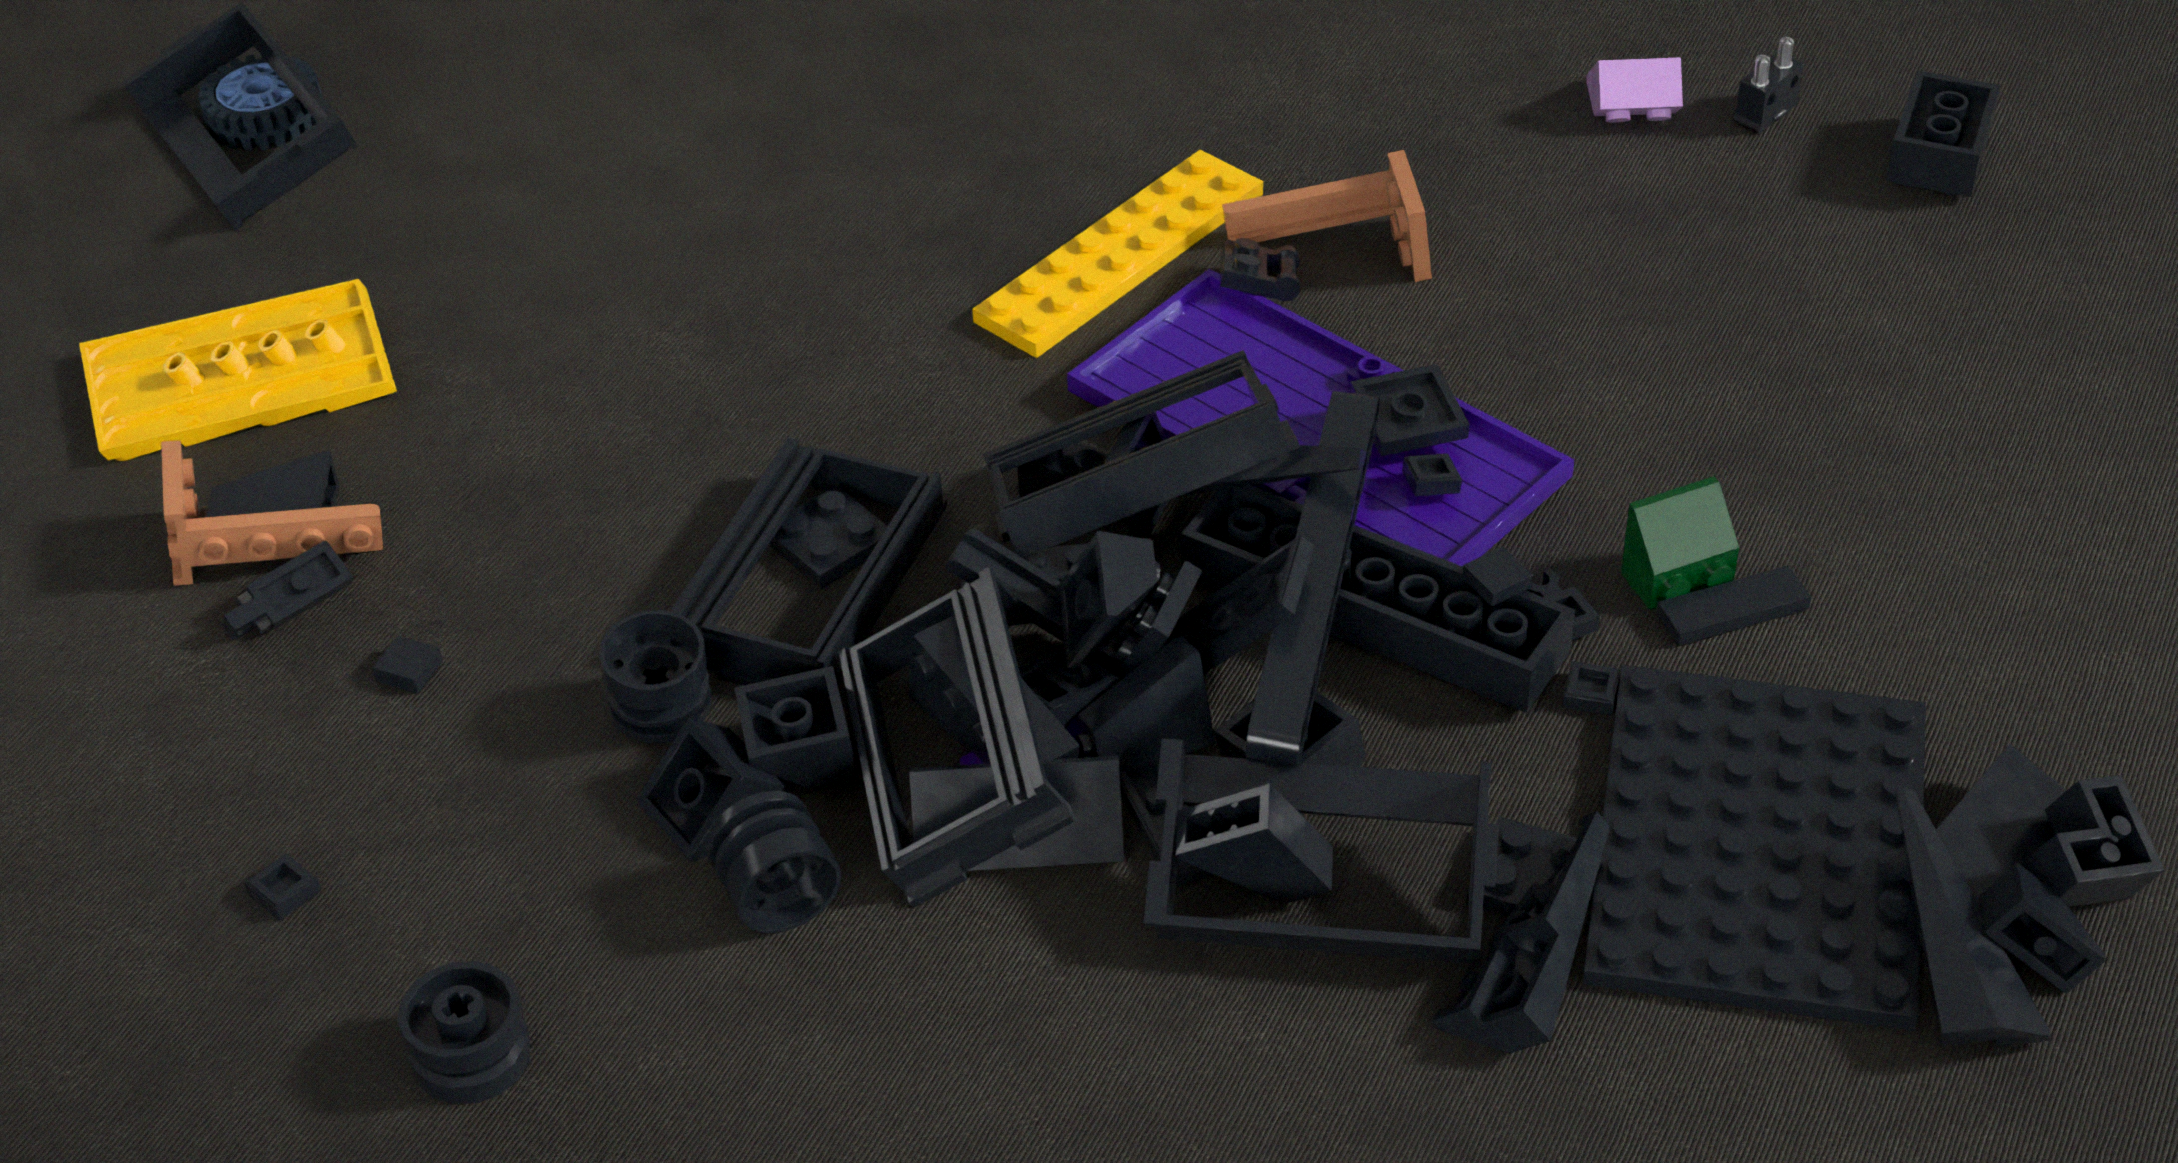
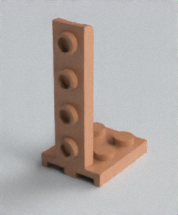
[1222,150,1432,282]
[161,440,383,586]

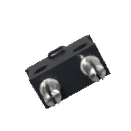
[1733,37,1803,133]

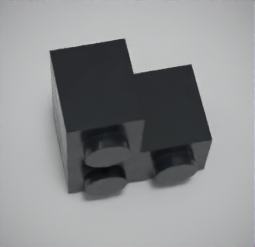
[2022,775,2165,907]

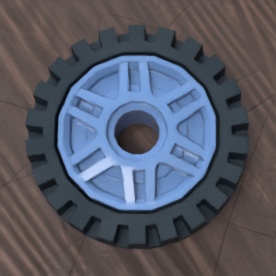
[198,55,322,151]

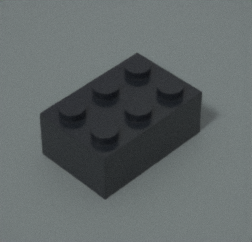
[1886,70,2001,197]

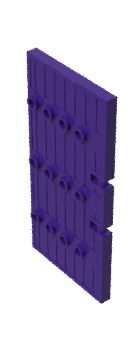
[1067,269,1574,566]

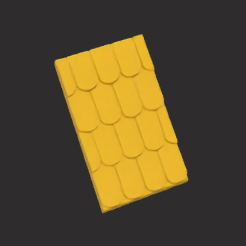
[79,279,397,461]

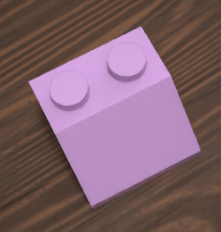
[1586,57,1683,122]

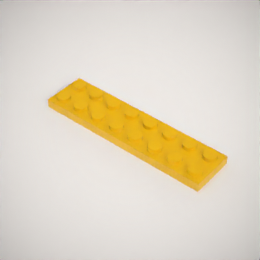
[972,150,1263,358]

